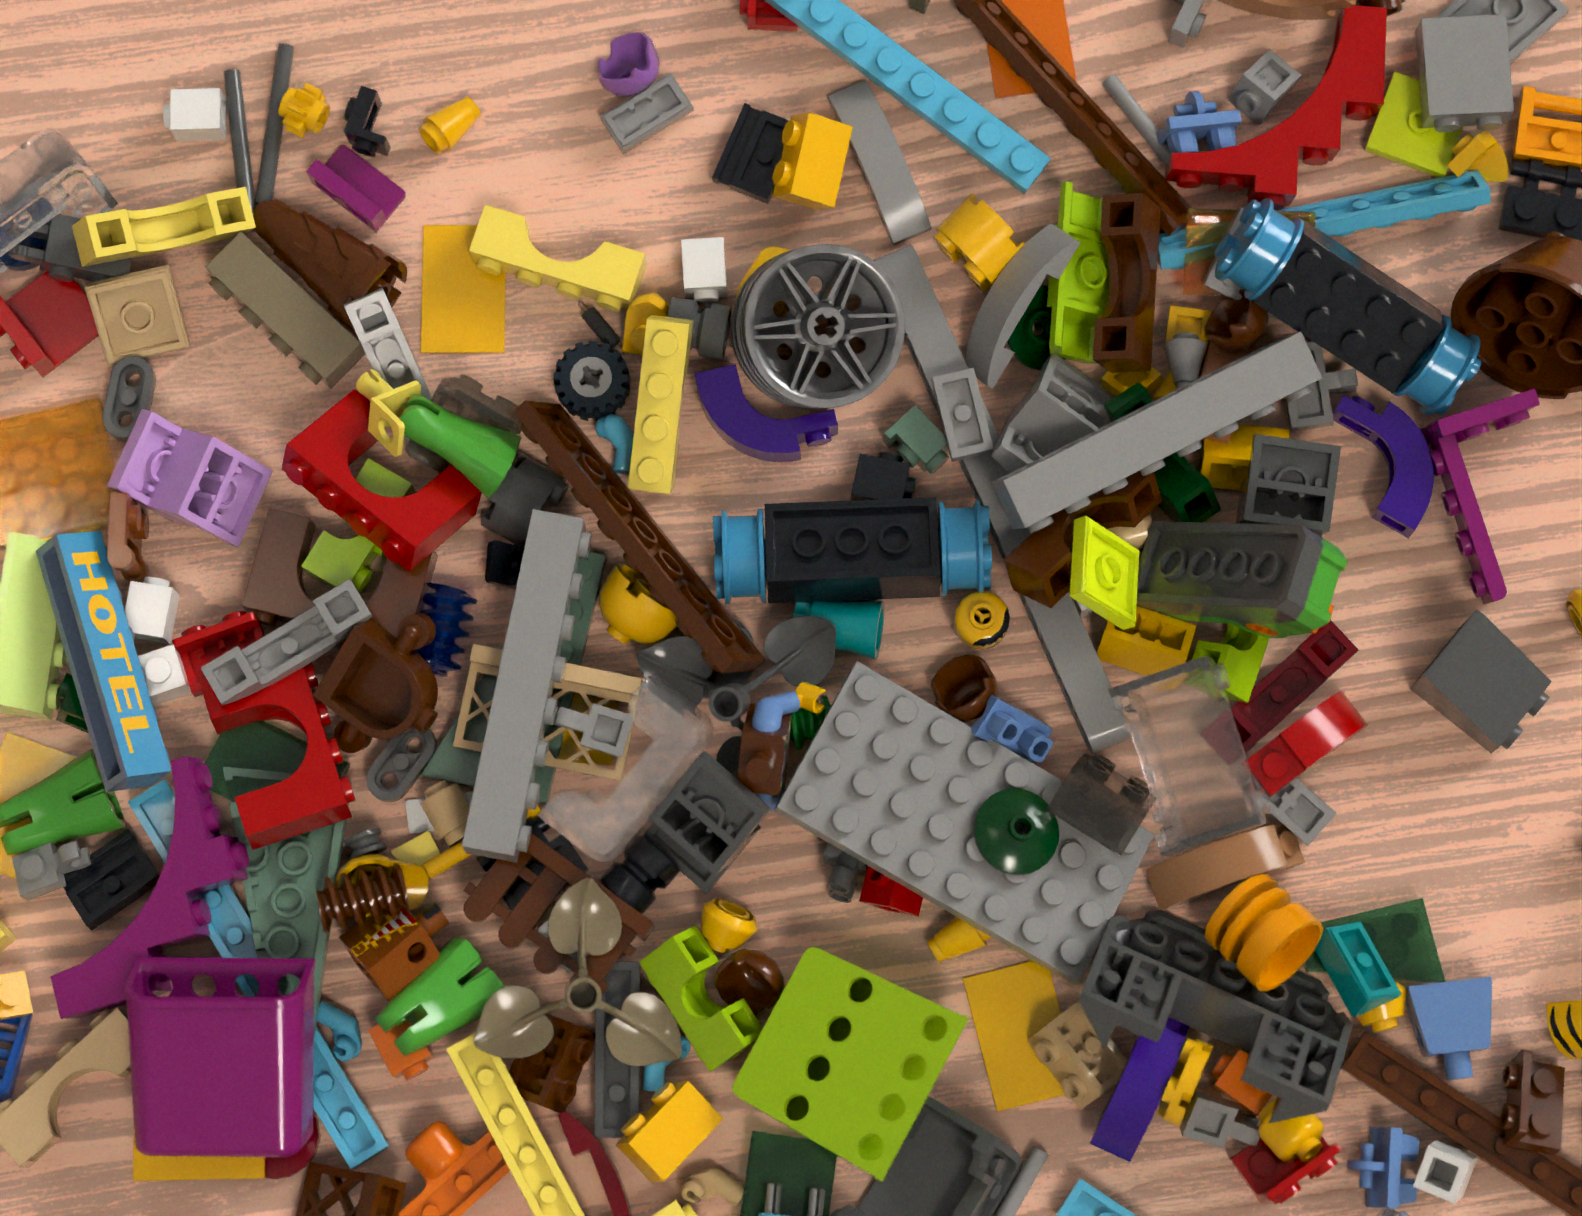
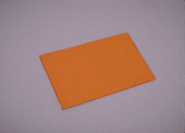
[986,0,1077,99]

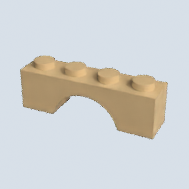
[0,1008,131,1168]

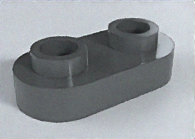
[102,356,156,441]
[366,729,437,802]

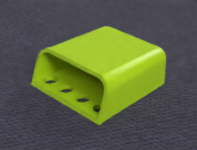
[732,947,969,1182]

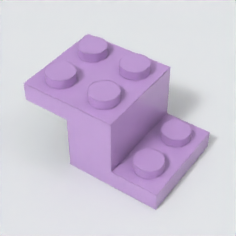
[107,409,273,547]

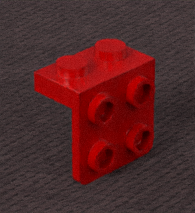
[0,271,99,377]

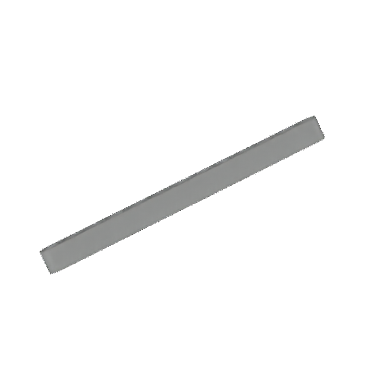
[872,244,1132,754]

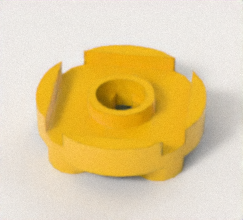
[1156,1038,1213,1127]

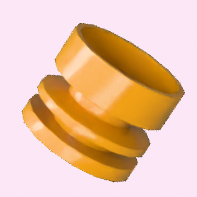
[1204,873,1323,992]

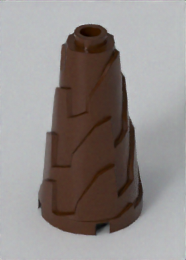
[252,199,408,331]

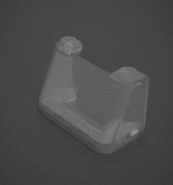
[0,128,118,274]
[1108,656,1271,857]

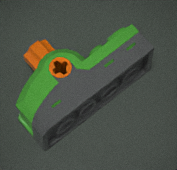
[1137,521,1348,638]

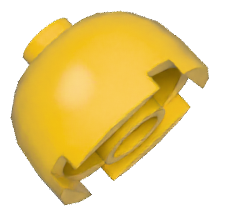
[599,564,677,644]

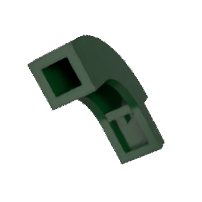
[1104,382,1221,522]

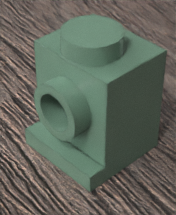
[884,405,949,475]

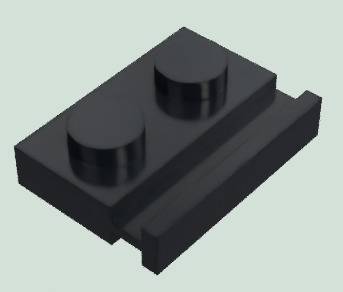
[712,103,789,204]
[63,829,160,931]

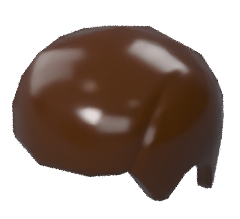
[1204,289,1268,353]
[931,654,998,723]
[714,949,785,1016]

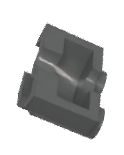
[481,453,569,544]

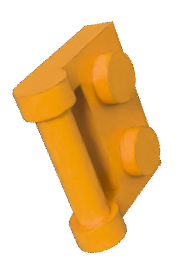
[1512,85,1582,169]

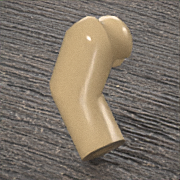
[681,1167,748,1207]

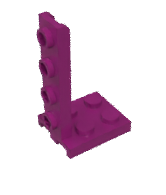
[1420,389,1540,604]

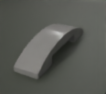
[828,80,932,245]
[965,223,1080,389]
[344,288,434,458]
[201,579,372,705]

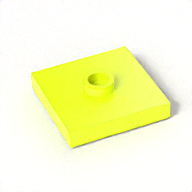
[1364,71,1463,178]
[1070,516,1140,630]

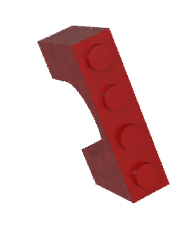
[281,389,482,572]
[199,662,356,850]

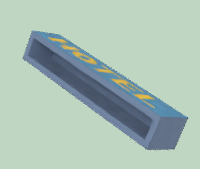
[36,531,172,792]

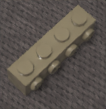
[205,231,366,389]

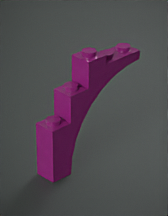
[50,756,249,1019]

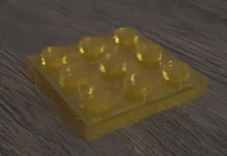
[0,398,116,550]

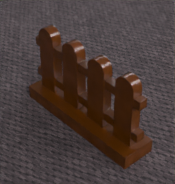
[463,833,655,995]

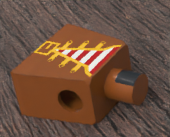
[339,903,449,1001]

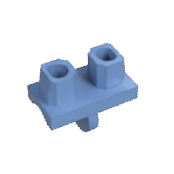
[1156,91,1242,154]
[971,694,1053,763]
[1347,1127,1419,1208]

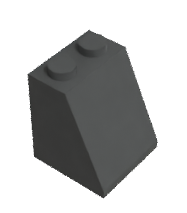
[1410,609,1552,753]

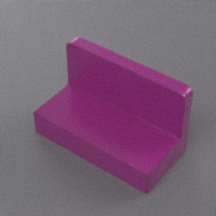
[306,145,406,233]

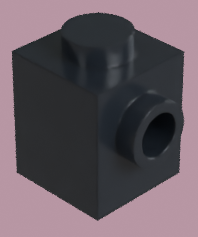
[851,452,916,501]

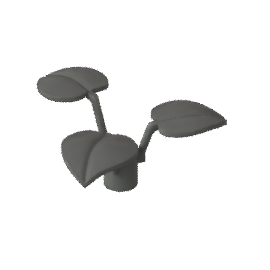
[637,616,837,778]

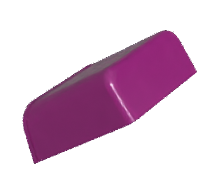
[125,957,315,1157]

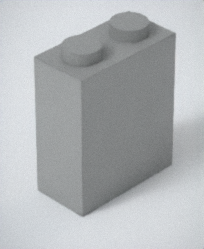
[1415,14,1514,133]

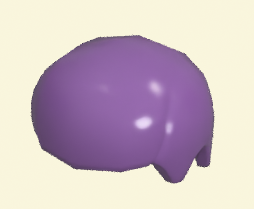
[598,32,660,96]

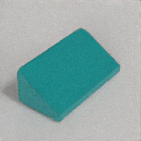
[1315,921,1401,1016]

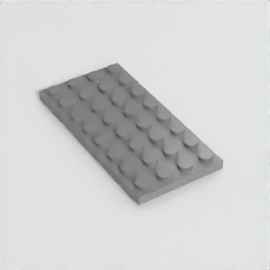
[773,661,1155,985]

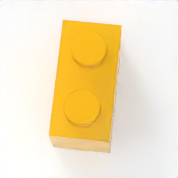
[772,112,853,210]
[615,1081,723,1182]

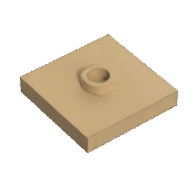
[85,265,190,366]

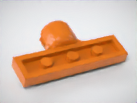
[399,1121,510,1216]

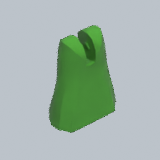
[400,395,522,498]
[0,748,125,855]
[375,937,505,1056]

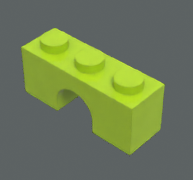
[301,458,416,593]
[1185,623,1270,703]
[639,925,763,1072]

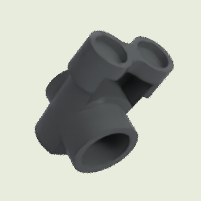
[823,842,868,903]

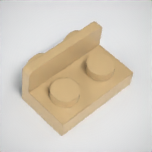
[1028,1001,1127,1109]

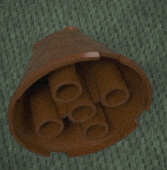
[1451,231,1582,399]

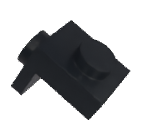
[344,86,391,157]
[485,540,526,589]

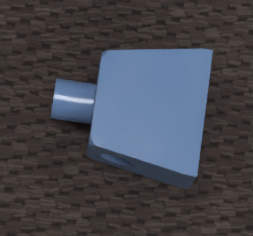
[1405,977,1492,1080]

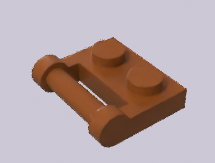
[107,492,149,583]

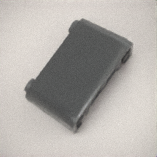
[830,1096,1021,1216]

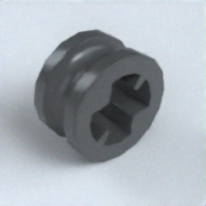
[343,828,387,860]

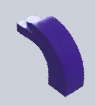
[694,364,838,462]
[1333,395,1434,539]
[1090,1017,1189,1162]

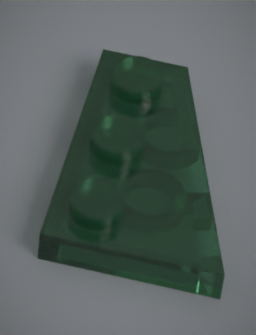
[1304,898,1445,983]

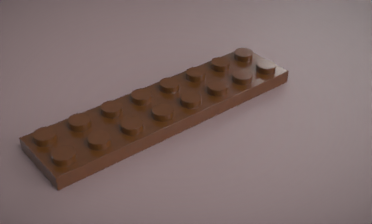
[514,400,765,673]

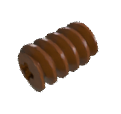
[316,863,410,933]

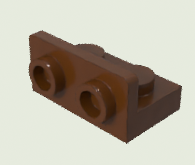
[509,1013,595,1113]
[1500,1049,1565,1155]

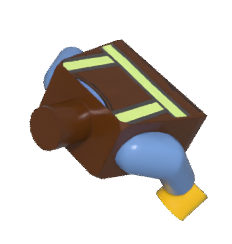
[737,682,826,811]

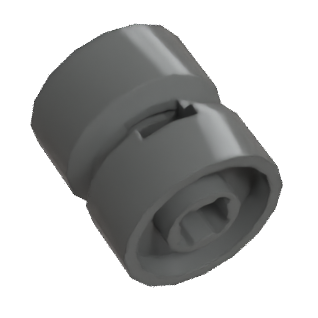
[667,296,732,360]

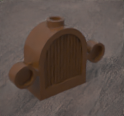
[313,613,438,753]

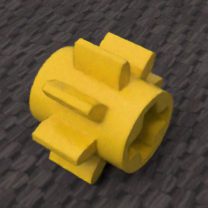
[278,82,331,138]

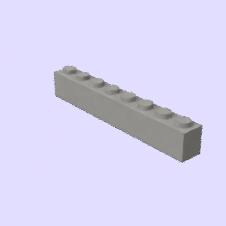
[991,331,1322,533]
[462,509,592,863]

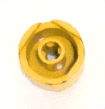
[934,193,1025,292]

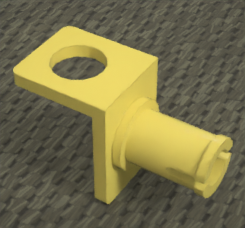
[356,370,421,457]

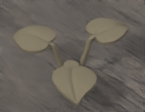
[473,878,681,1066]

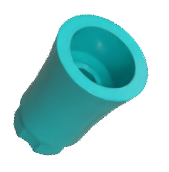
[793,601,884,660]

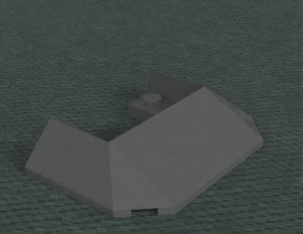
[1078,910,1353,1123]

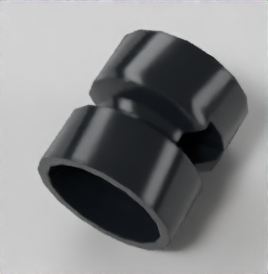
[599,834,681,915]

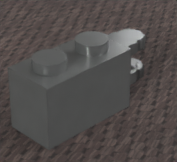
[8,212,132,282]

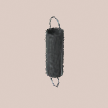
[578,302,624,355]

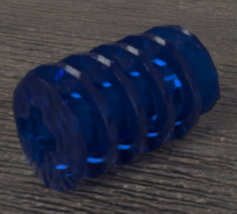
[414,583,478,677]

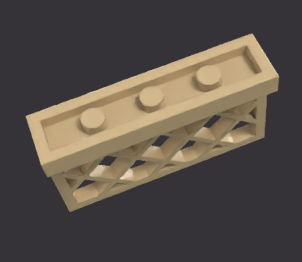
[453,644,644,782]

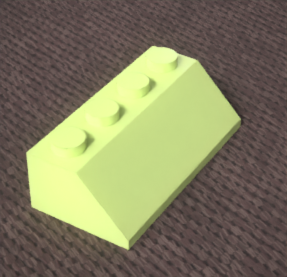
[0,532,67,720]

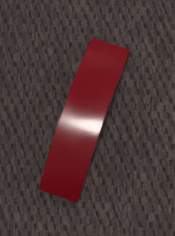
[1202,619,1359,766]
[558,1111,632,1216]

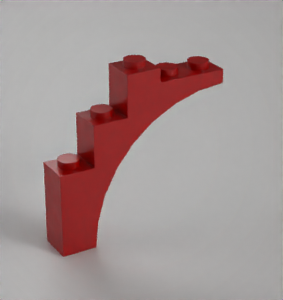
[1165,5,1387,211]

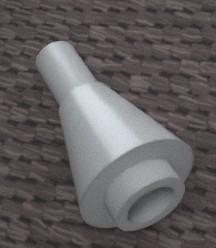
[1164,333,1207,389]

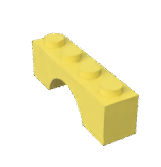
[72,187,256,267]
[469,204,647,312]
[628,315,694,494]

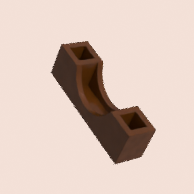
[1093,193,1161,373]
[1004,471,1162,608]

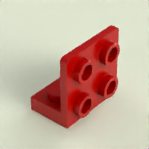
[1230,1137,1342,1205]

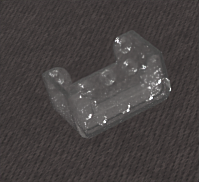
[538,673,714,862]

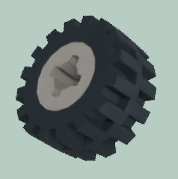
[554,341,631,421]

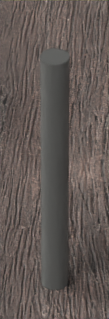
[255,44,294,205]
[224,69,256,233]

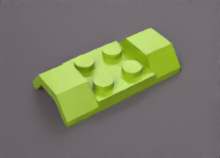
[1047,181,1110,364]

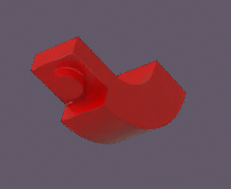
[1243,691,1368,798]

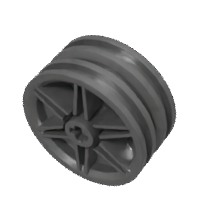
[731,244,905,409]

